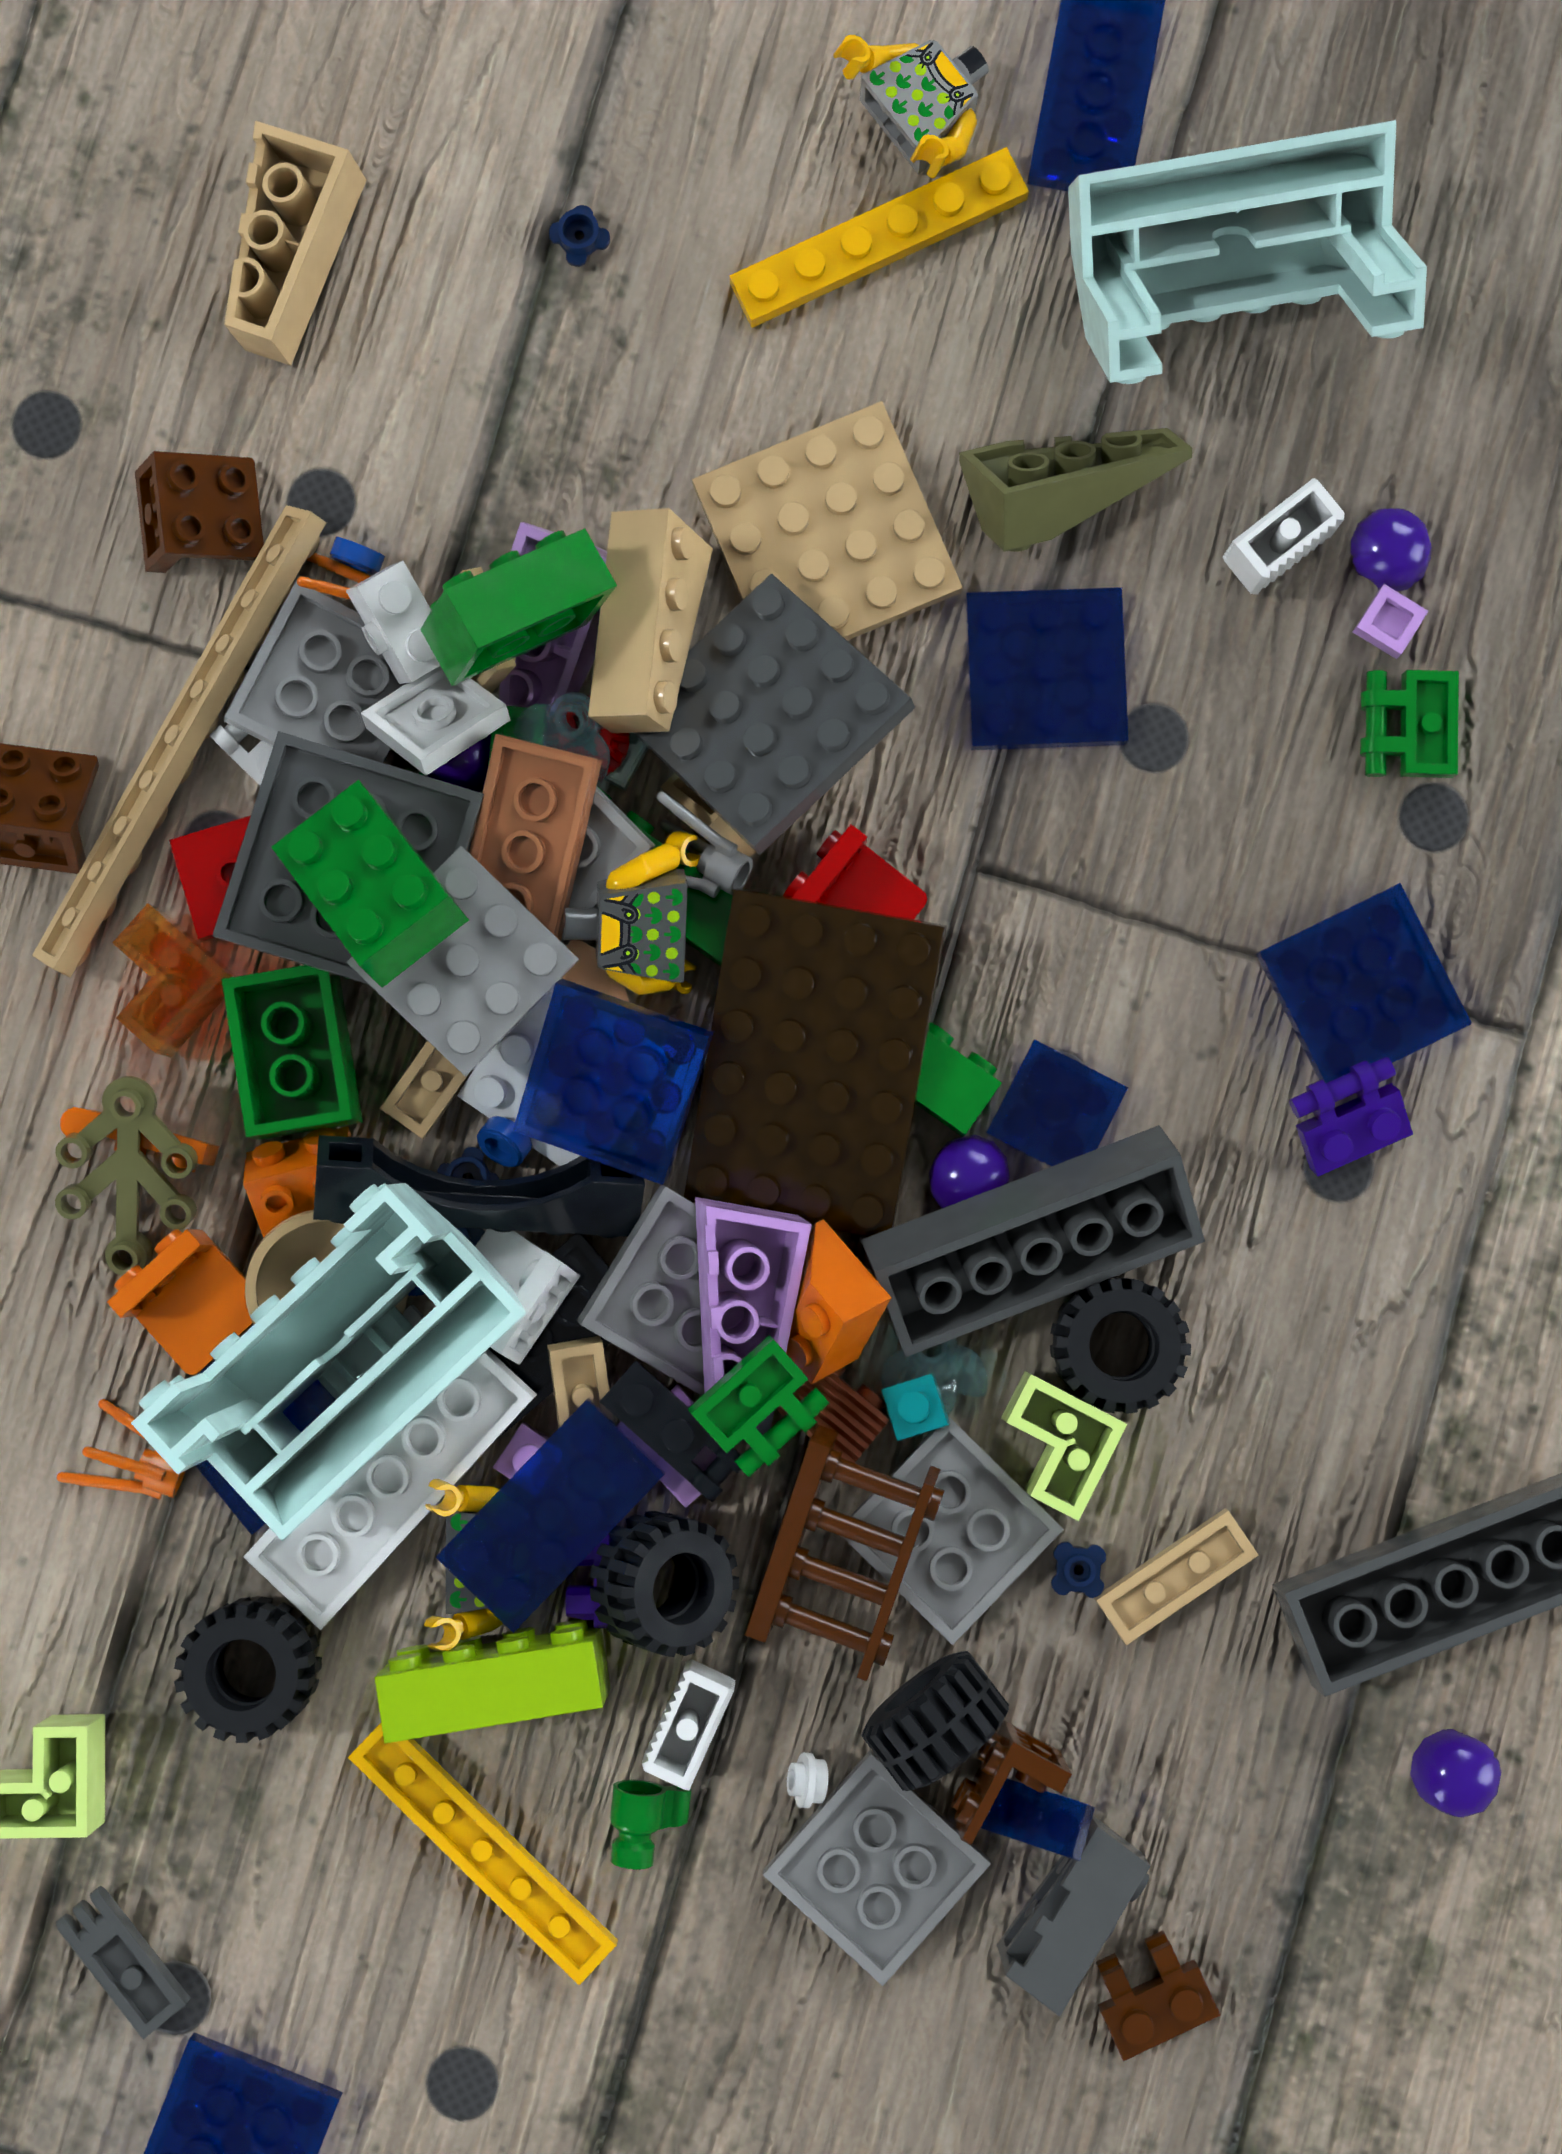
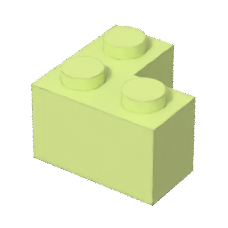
[1001,1371,1127,1521]
[0,1714,105,1839]

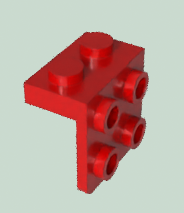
[783,824,927,919]

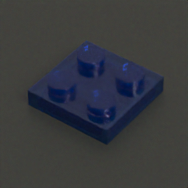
[985,1039,1128,1167]

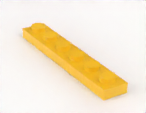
[729,147,1029,328]
[348,1723,618,1985]

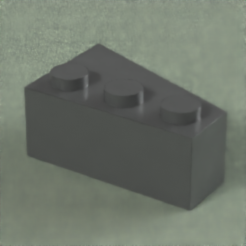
[997,1814,1151,2017]

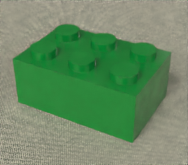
[420,528,617,686]
[271,779,469,988]
[221,965,363,1140]

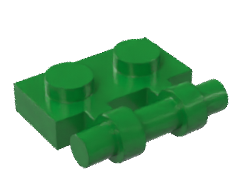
[1360,670,1459,778]
[688,1335,830,1477]

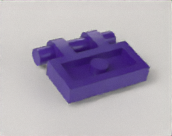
[1289,1056,1413,1177]

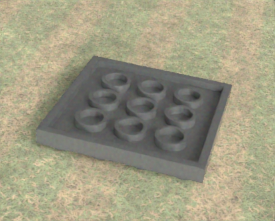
[634,573,915,855]
[212,731,484,985]

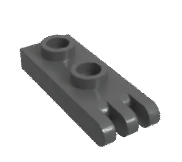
[56,1886,191,2040]

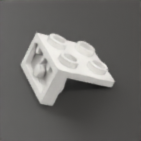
[475,1229,580,1365]

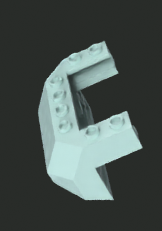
[1068,120,1427,384]
[131,1183,526,1541]

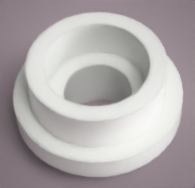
[787,1752,828,1808]

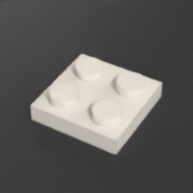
[361,666,511,776]

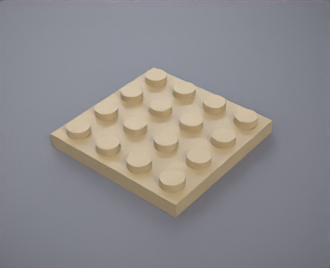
[692,401,963,640]

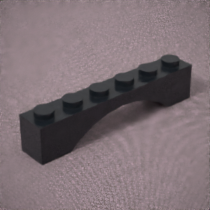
[313,1135,645,1238]

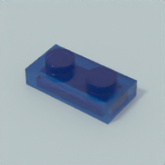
[981,1779,1095,1861]

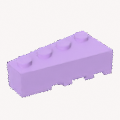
[695,1197,812,1435]

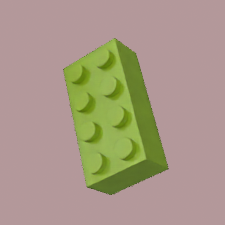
[374,1619,611,1744]

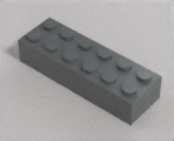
[861,1125,1205,1357]
[1272,1473,1562,1697]

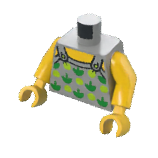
[833,35,989,178]

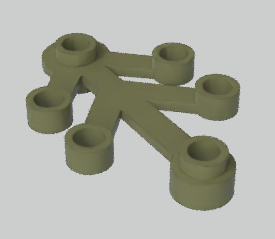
[55,1076,198,1276]

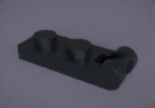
[599,1361,741,1502]

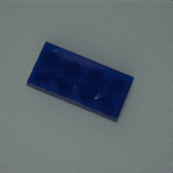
[1027,0,1165,191]
[436,1398,665,1633]

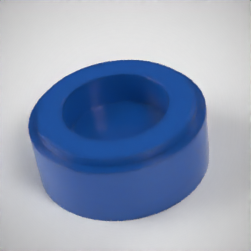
[330,537,385,575]
[477,1116,532,1167]

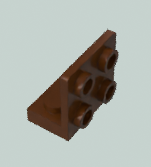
[135,451,264,573]
[0,743,99,874]
[951,1720,1072,1845]

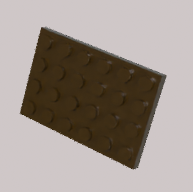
[684,888,947,1237]

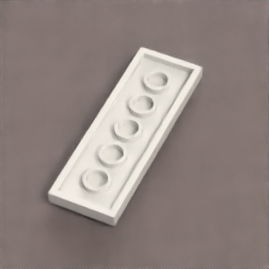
[244,1349,537,1630]

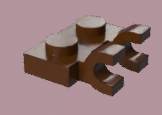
[1096,1930,1221,2061]

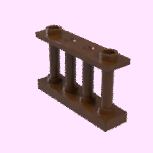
[745,1425,945,1681]

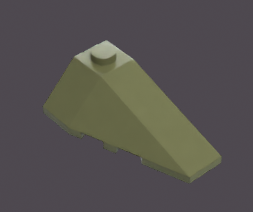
[959,428,1192,552]

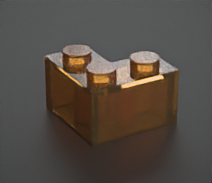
[112,903,237,1058]

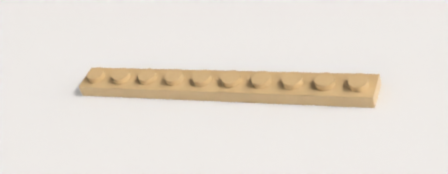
[32,505,327,978]

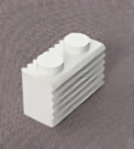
[1222,478,1345,595]
[642,1659,736,1791]

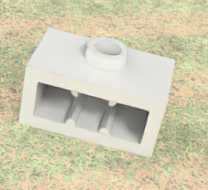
[346,561,440,684]

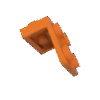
[243,1126,352,1238]
[107,1229,253,1375]

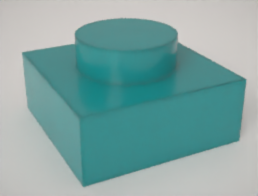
[881,1373,950,1441]

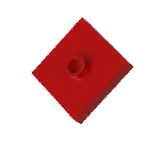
[169,815,251,941]

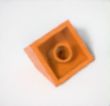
[786,1219,892,1385]

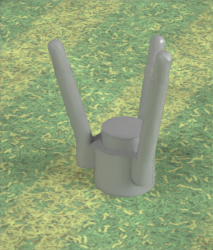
[657,792,753,898]

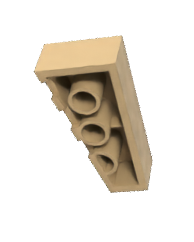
[224,121,366,366]
[588,508,713,733]

